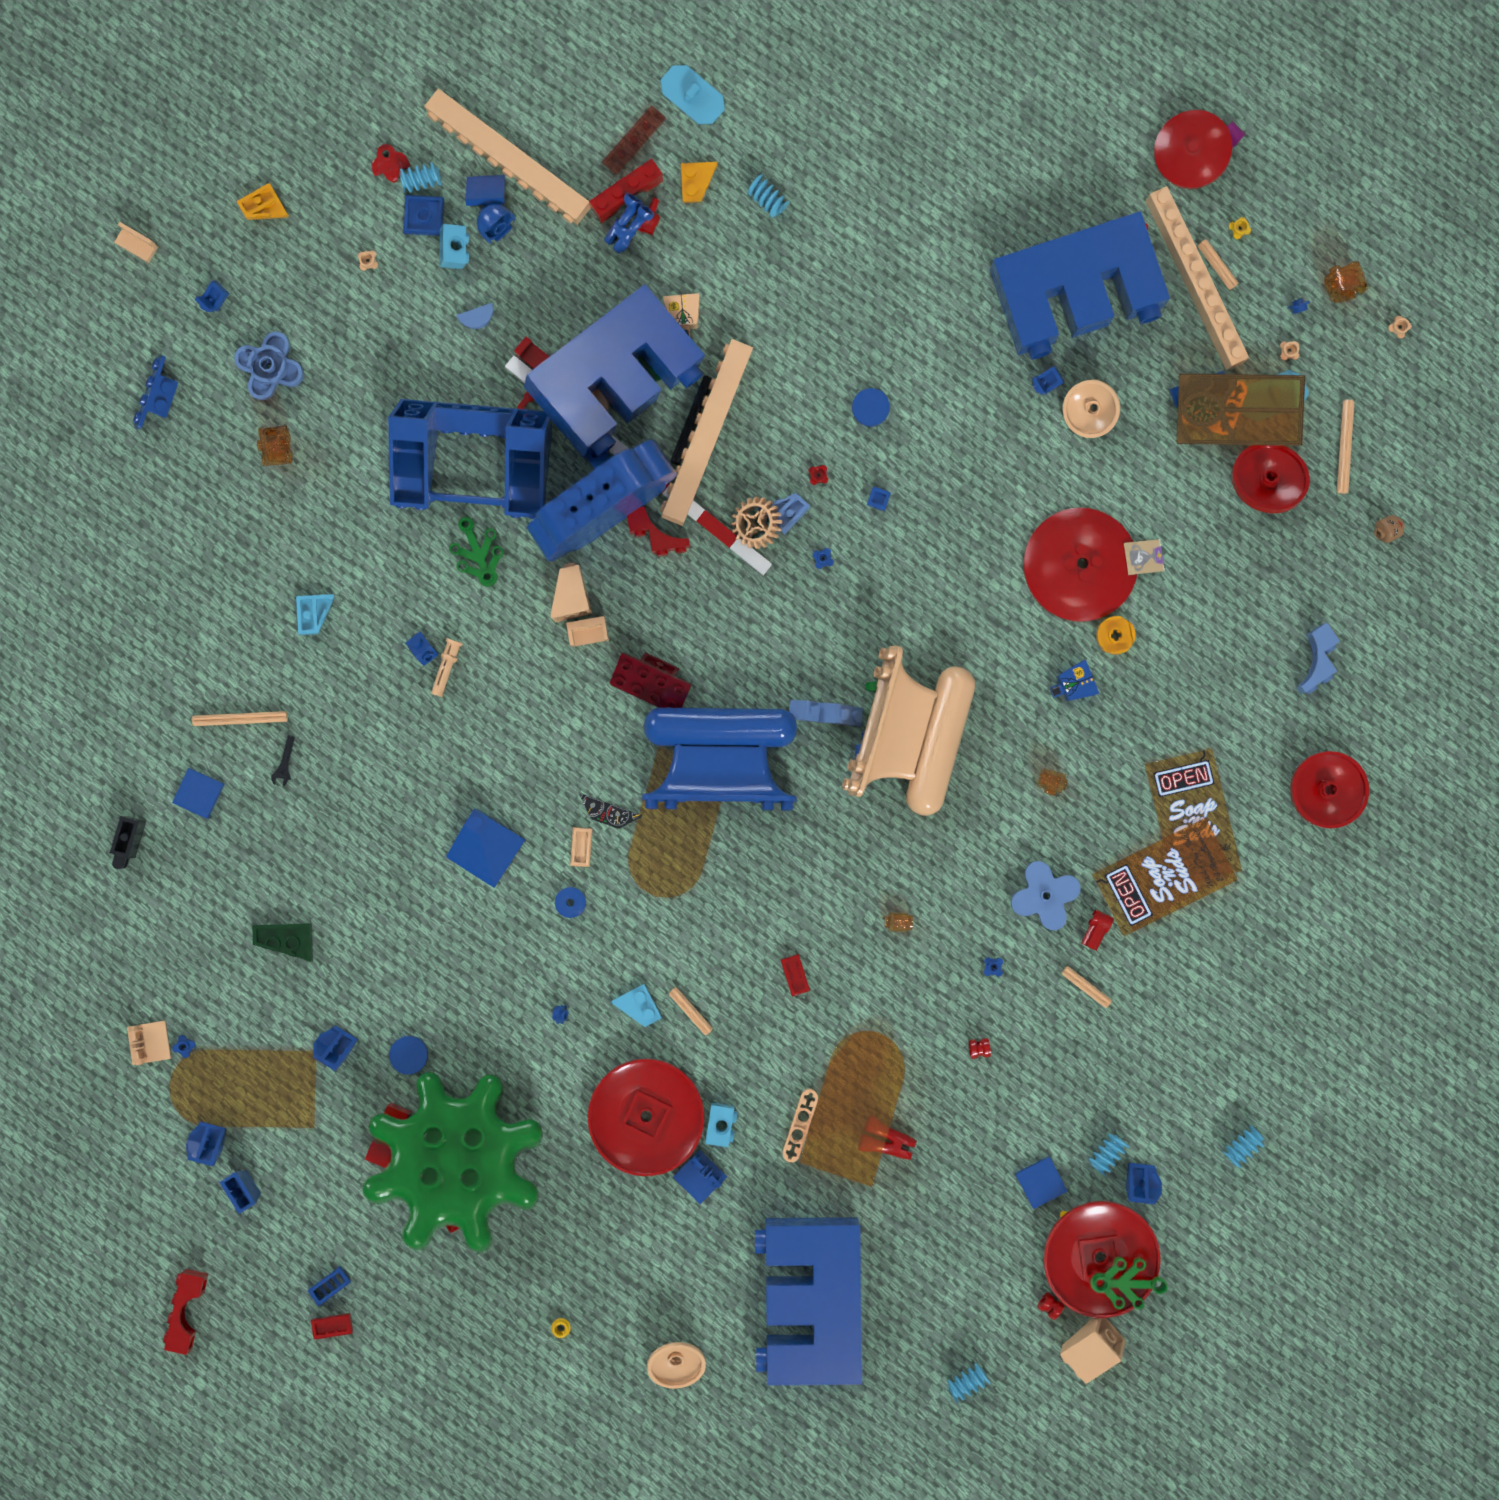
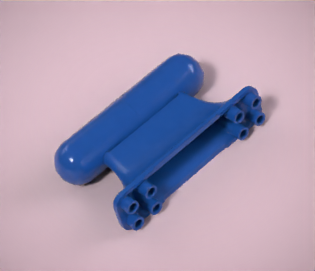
[642,707,797,811]

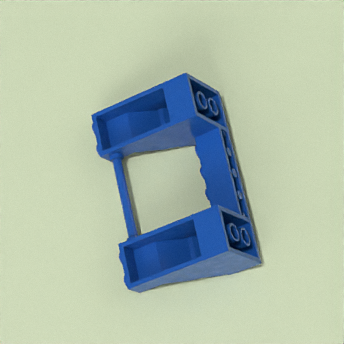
[388,399,553,520]

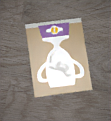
[1124,539,1165,575]

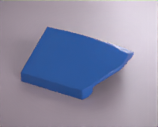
[313,1026,358,1071]
[186,1122,226,1167]
[1126,1163,1162,1205]

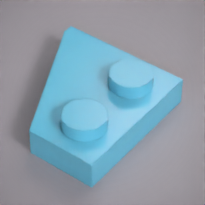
[296,594,334,635]
[611,984,662,1027]

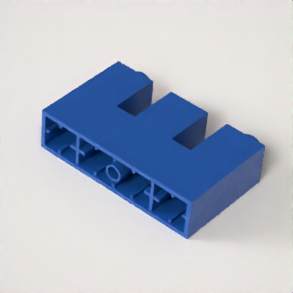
[990,211,1170,360]
[524,284,705,458]
[755,1217,862,1385]

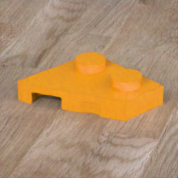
[236,183,289,220]

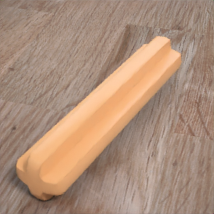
[1198,240,1238,290]
[1062,966,1112,1008]
[669,987,712,1035]

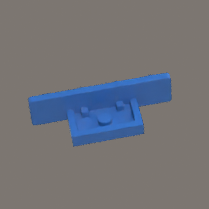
[133,355,179,429]

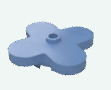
[234,332,304,401]
[1011,861,1080,930]

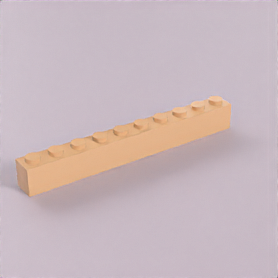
[424,88,590,225]
[1145,186,1249,371]
[660,339,753,526]

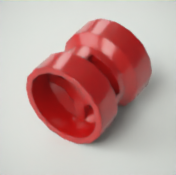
[969,1038,991,1059]
[1037,1292,1064,1320]

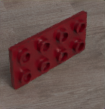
[609,652,692,708]

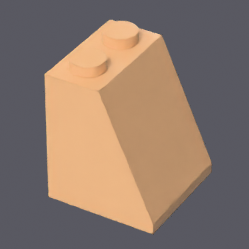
[551,563,592,623]
[1060,1318,1126,1384]

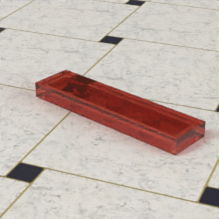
[602,105,666,176]

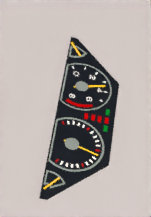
[578,792,642,829]

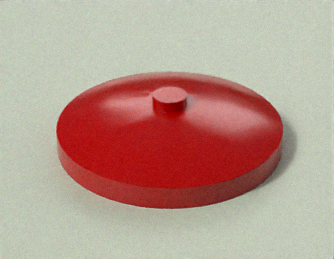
[1154,110,1232,189]
[1231,445,1310,513]
[1290,751,1369,828]

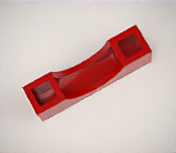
[589,158,663,223]
[163,1269,209,1355]

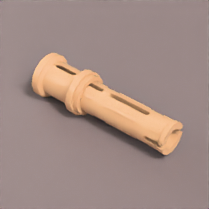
[431,638,463,697]

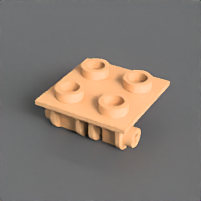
[127,1020,171,1065]

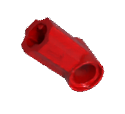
[1081,910,1114,951]

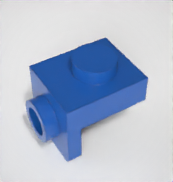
[195,280,230,312]
[1032,366,1065,395]
[405,631,438,666]

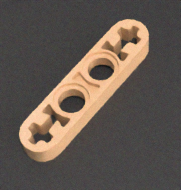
[783,1088,818,1162]

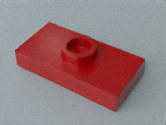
[780,954,810,997]
[311,1313,353,1340]

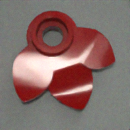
[372,144,410,183]

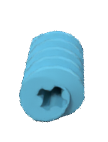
[400,162,442,193]
[748,174,790,217]
[1222,1125,1265,1168]
[1088,1133,1130,1177]
[947,1363,991,1404]

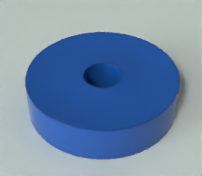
[555,887,586,918]

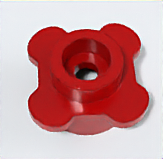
[809,465,829,485]

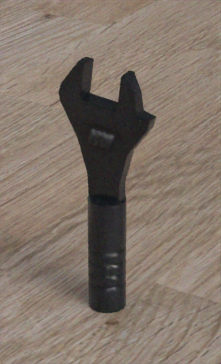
[271,735,295,786]

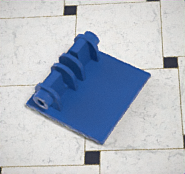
[673,1150,727,1204]

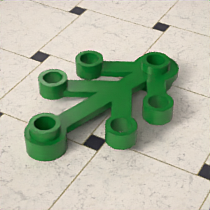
[449,517,504,587]
[1090,1257,1168,1310]

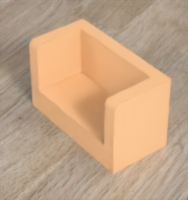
[566,616,609,647]

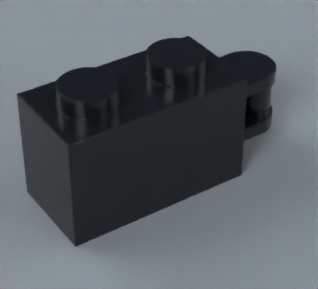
[109,816,146,869]

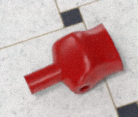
[638,198,661,236]

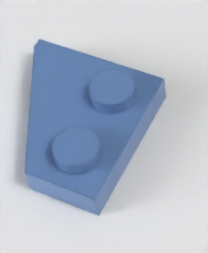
[757,493,811,535]

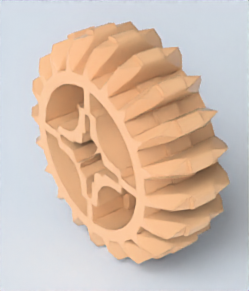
[731,497,783,549]

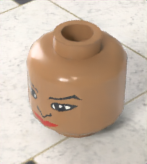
[1374,515,1405,543]

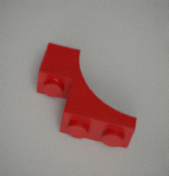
[627,506,690,557]

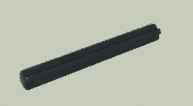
[671,375,712,465]

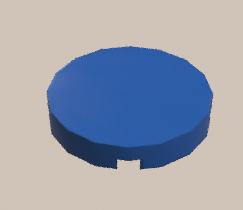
[852,388,890,427]
[389,1036,428,1075]

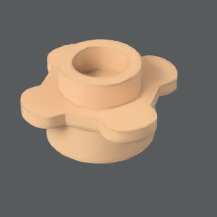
[358,250,378,271]
[1388,316,1411,339]
[1280,341,1300,361]

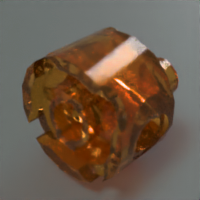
[1324,261,1368,303]
[257,426,293,466]

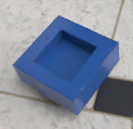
[867,486,891,512]

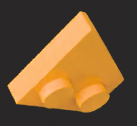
[681,162,717,203]

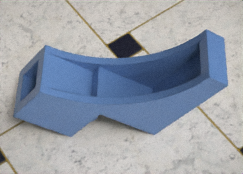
[1296,623,1340,694]
[789,700,863,727]

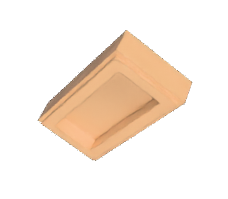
[570,827,593,867]

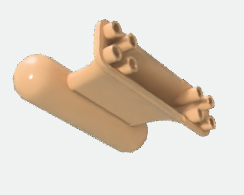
[842,646,975,816]

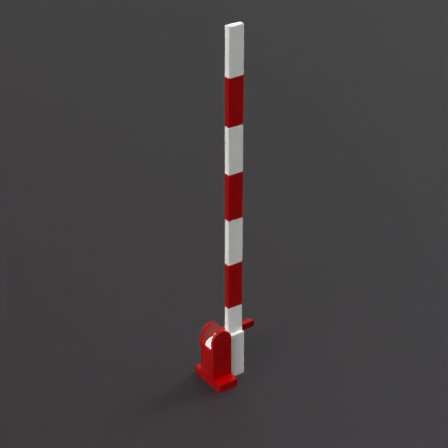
[505,336,772,575]

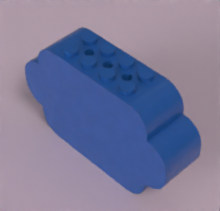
[526,440,677,562]

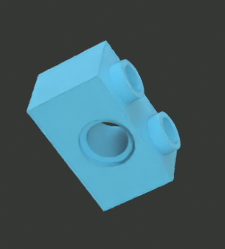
[440,224,469,269]
[705,1102,738,1147]

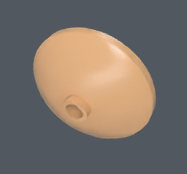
[1063,380,1120,438]
[647,1342,706,1389]

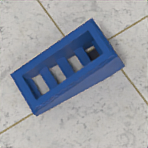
[307,1266,351,1307]

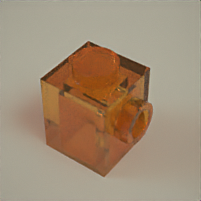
[1036,768,1068,796]

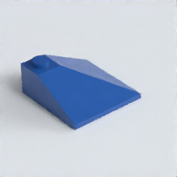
[446,809,525,888]

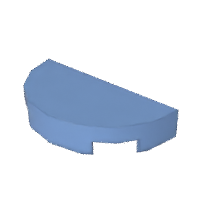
[456,303,494,329]

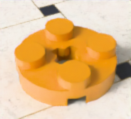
[1096,616,1136,655]

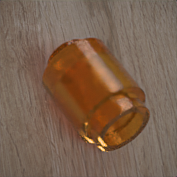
[884,912,913,932]

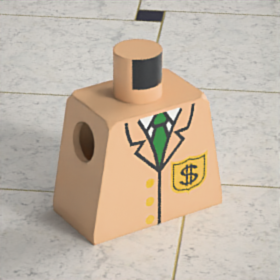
[663,293,700,338]

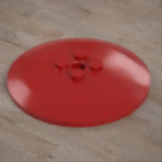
[1023,508,1137,622]
[588,1059,704,1176]
[1043,1201,1161,1318]

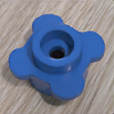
[1288,298,1310,314]
[813,548,834,569]
[984,957,1003,977]
[552,1005,569,1024]
[172,1035,196,1058]

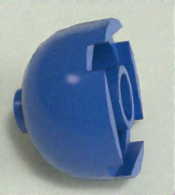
[476,204,515,243]

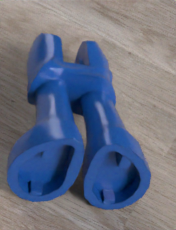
[604,193,655,254]

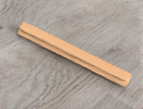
[1337,400,1354,494]
[192,711,288,726]

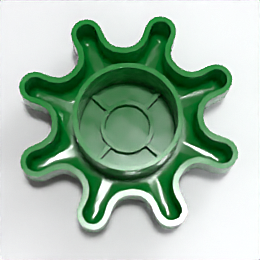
[362,1072,543,1253]

